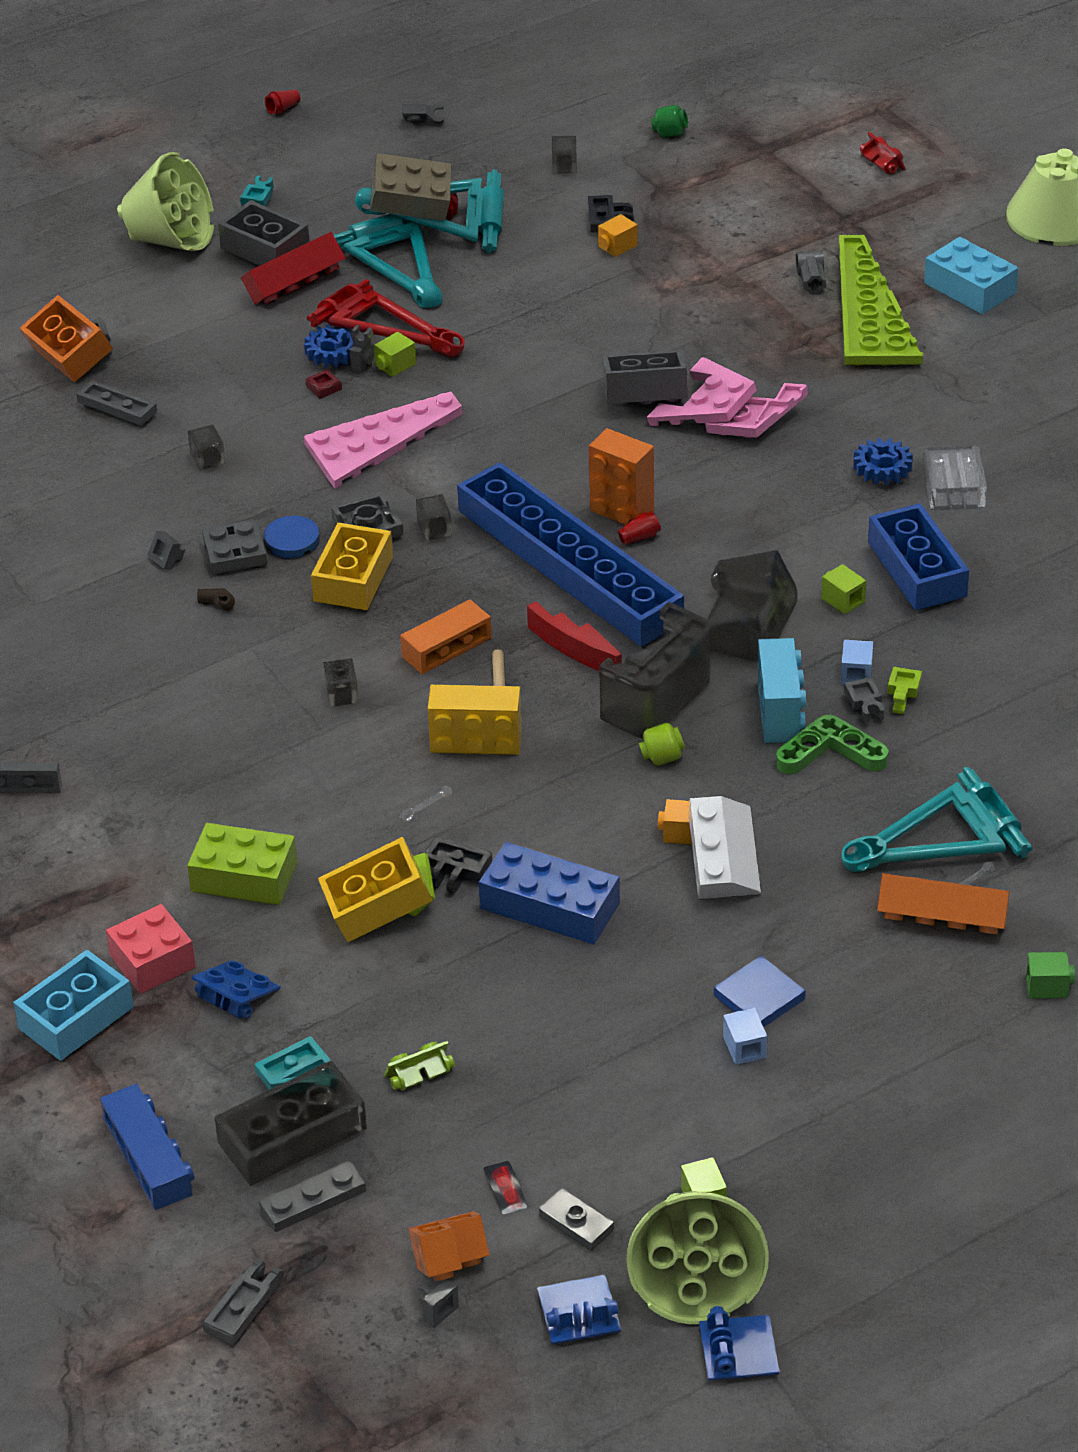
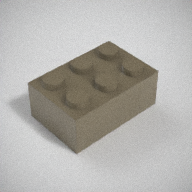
[370,153,451,221]

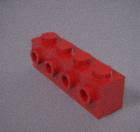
[241,231,346,305]

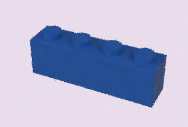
[100,1083,195,1210]

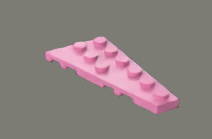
[304,392,462,489]

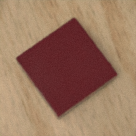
[305,369,342,399]

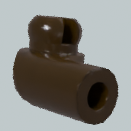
[197,588,235,611]

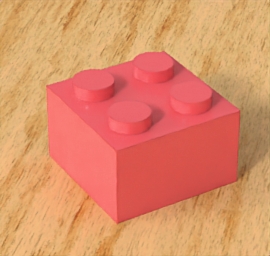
[106,904,196,994]

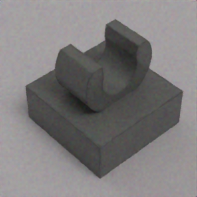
[147,531,186,569]
[418,1279,459,1328]

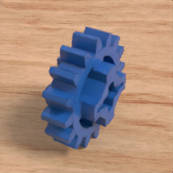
[304,325,353,367]
[853,438,913,485]

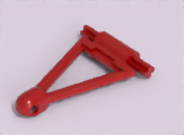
[307,279,465,357]

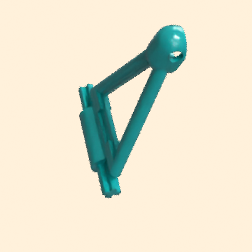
[355,169,504,253]
[334,213,443,308]
[841,767,1033,873]

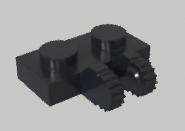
[588,195,635,233]
[425,836,492,894]

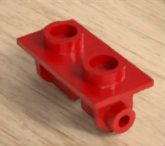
[860,132,906,174]

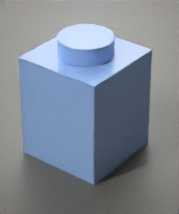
[841,640,873,685]
[723,1008,767,1065]

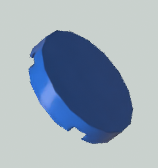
[264,515,320,558]

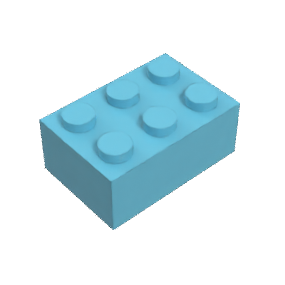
[924,237,1018,315]
[757,638,806,743]
[13,950,134,1061]

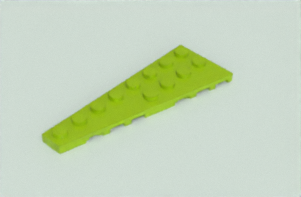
[839,235,923,366]

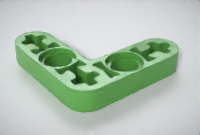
[776,715,889,774]

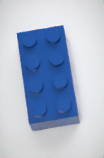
[868,503,969,610]
[479,842,620,944]

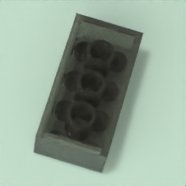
[214,1060,367,1186]

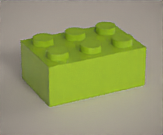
[187,823,298,905]

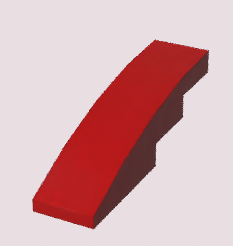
[527,601,622,678]

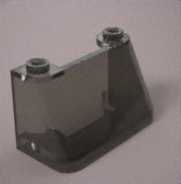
[681,550,798,662]

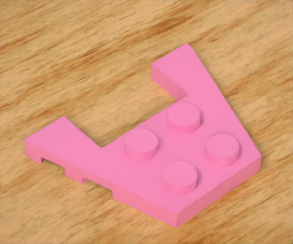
[647,357,757,426]
[705,383,808,438]

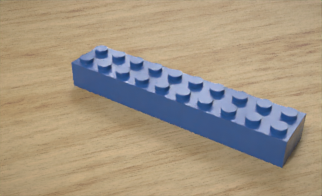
[457,462,684,647]

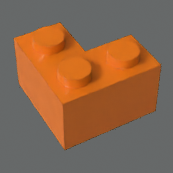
[408,1211,490,1281]

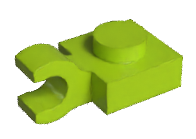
[887,667,922,714]

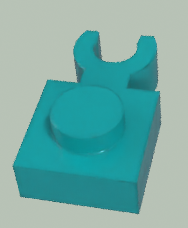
[240,175,274,206]

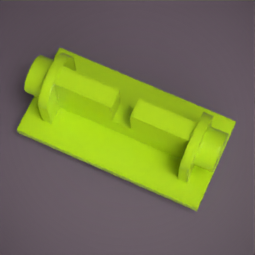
[384,1041,455,1091]

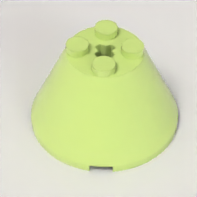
[1006,149,1078,246]
[117,152,214,251]
[627,1191,769,1324]

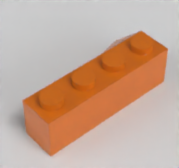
[877,873,1010,934]

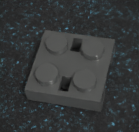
[331,492,404,538]
[202,520,268,574]

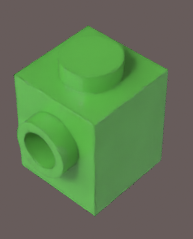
[1026,952,1075,998]

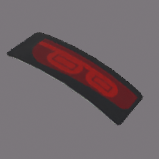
[483,1161,527,1215]

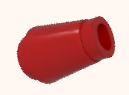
[264,89,301,115]
[617,511,661,545]

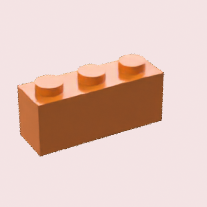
[400,599,492,674]

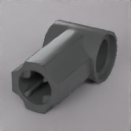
[796,250,826,294]

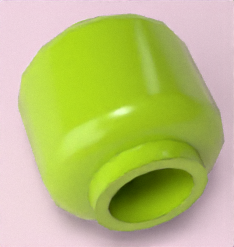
[639,723,686,766]

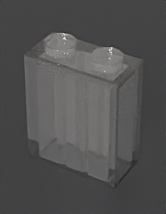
[923,445,987,511]

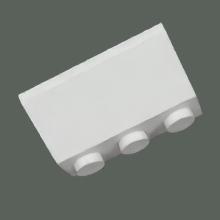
[688,796,761,899]

